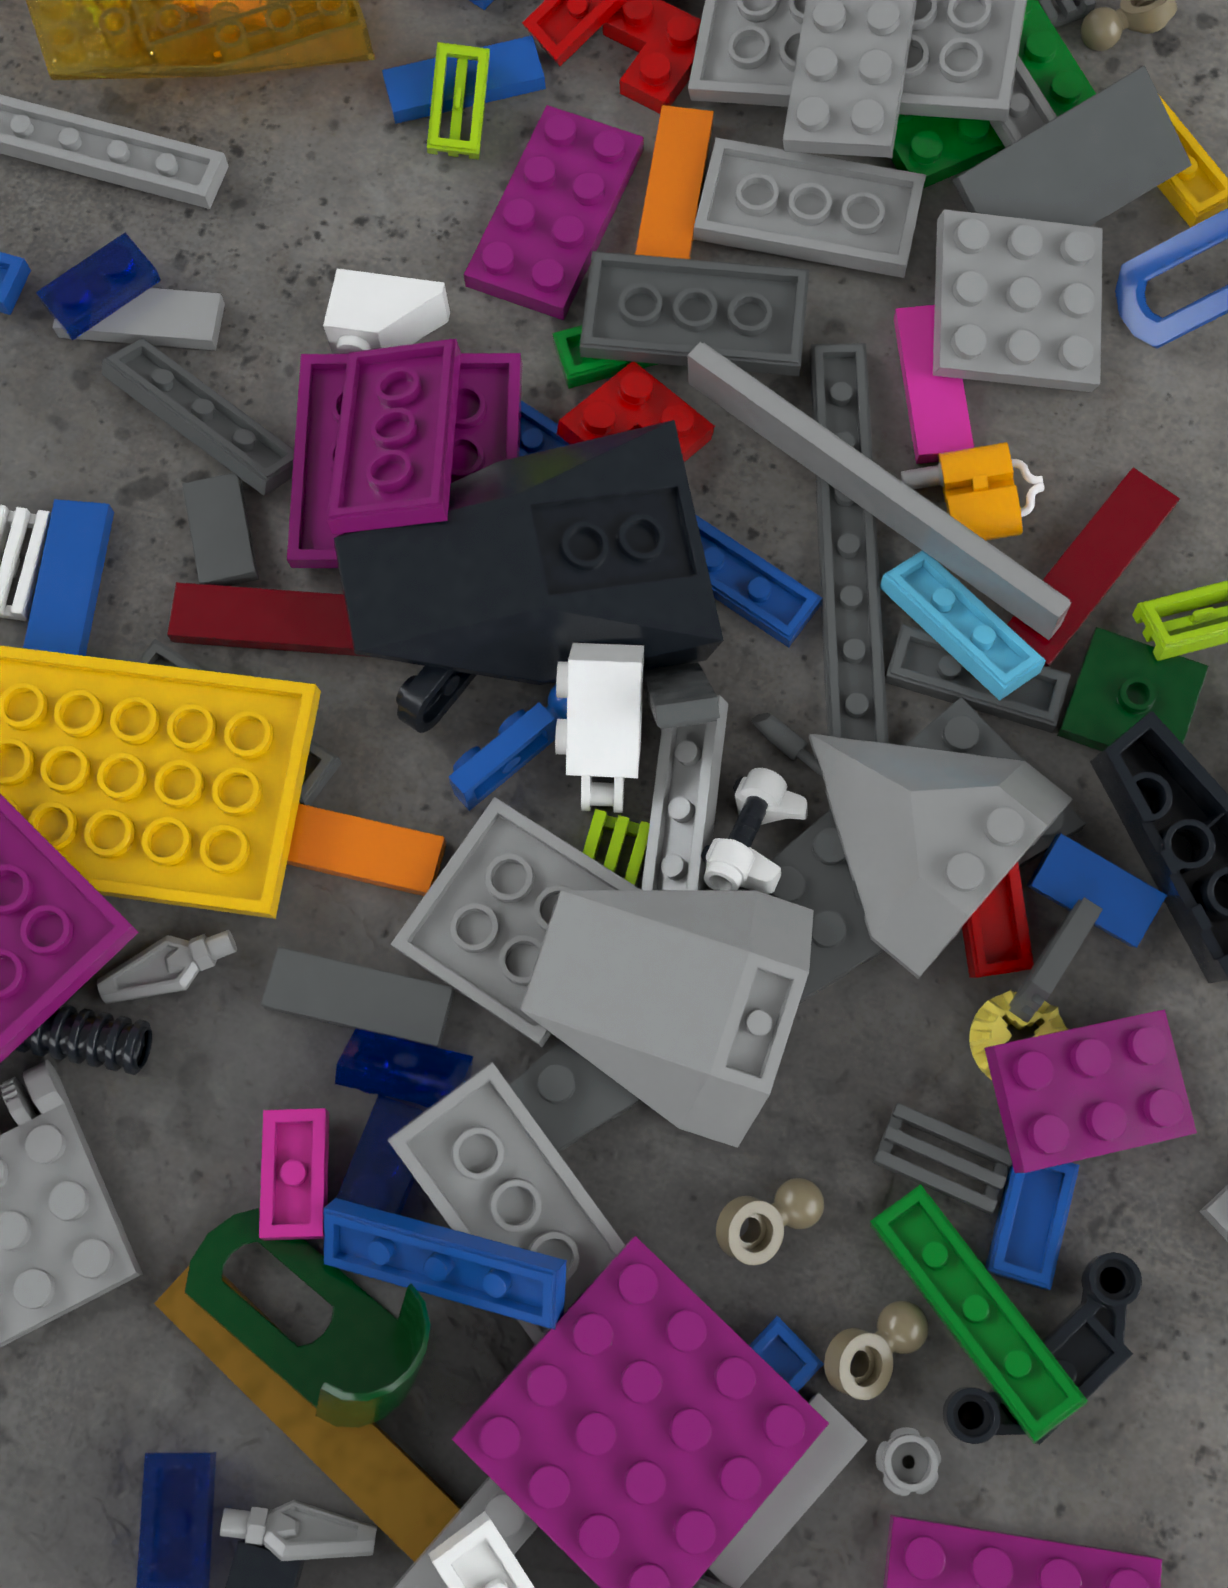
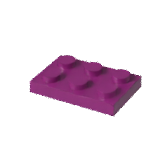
[984,1009,1197,1173]

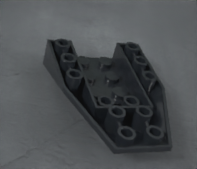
[334,420,724,685]

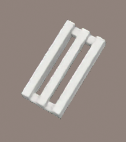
[0,505,51,621]

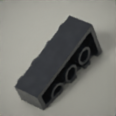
[1090,711,1228,983]

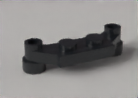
[943,1252,1142,1445]

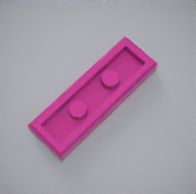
[894,305,974,464]

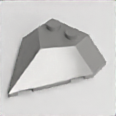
[809,734,1073,979]

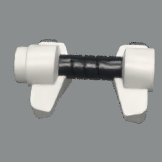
[701,768,808,894]

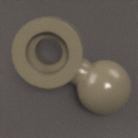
[1080,0,1177,51]
[716,1178,824,1265]
[824,1301,929,1400]

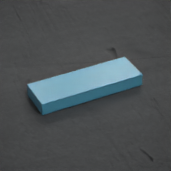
[880,550,1046,701]

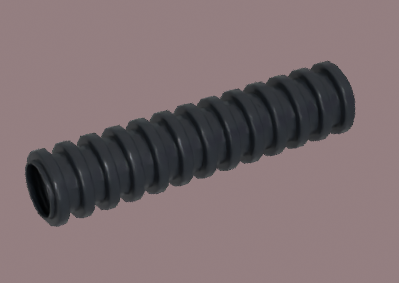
[15,1005,152,1075]

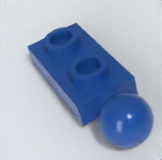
[448,684,567,811]

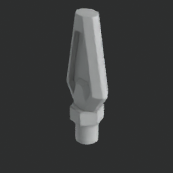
[97,930,237,1004]
[220,1500,377,1561]

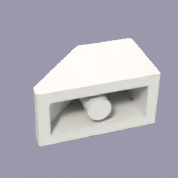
[323,268,450,354]

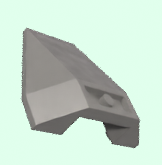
[520,890,814,1148]

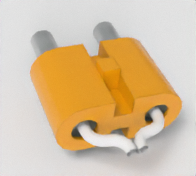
[901,442,1044,541]

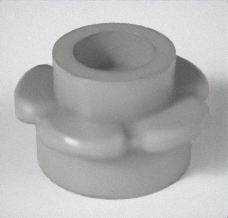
[875,1427,941,1496]

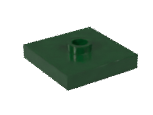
[1057,627,1209,751]

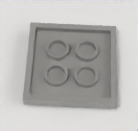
[933,209,1103,392]
[390,797,641,1047]

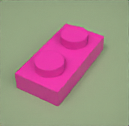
[259,1108,330,1240]

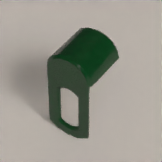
[185,1208,431,1428]

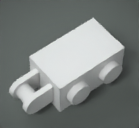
[555,643,644,813]

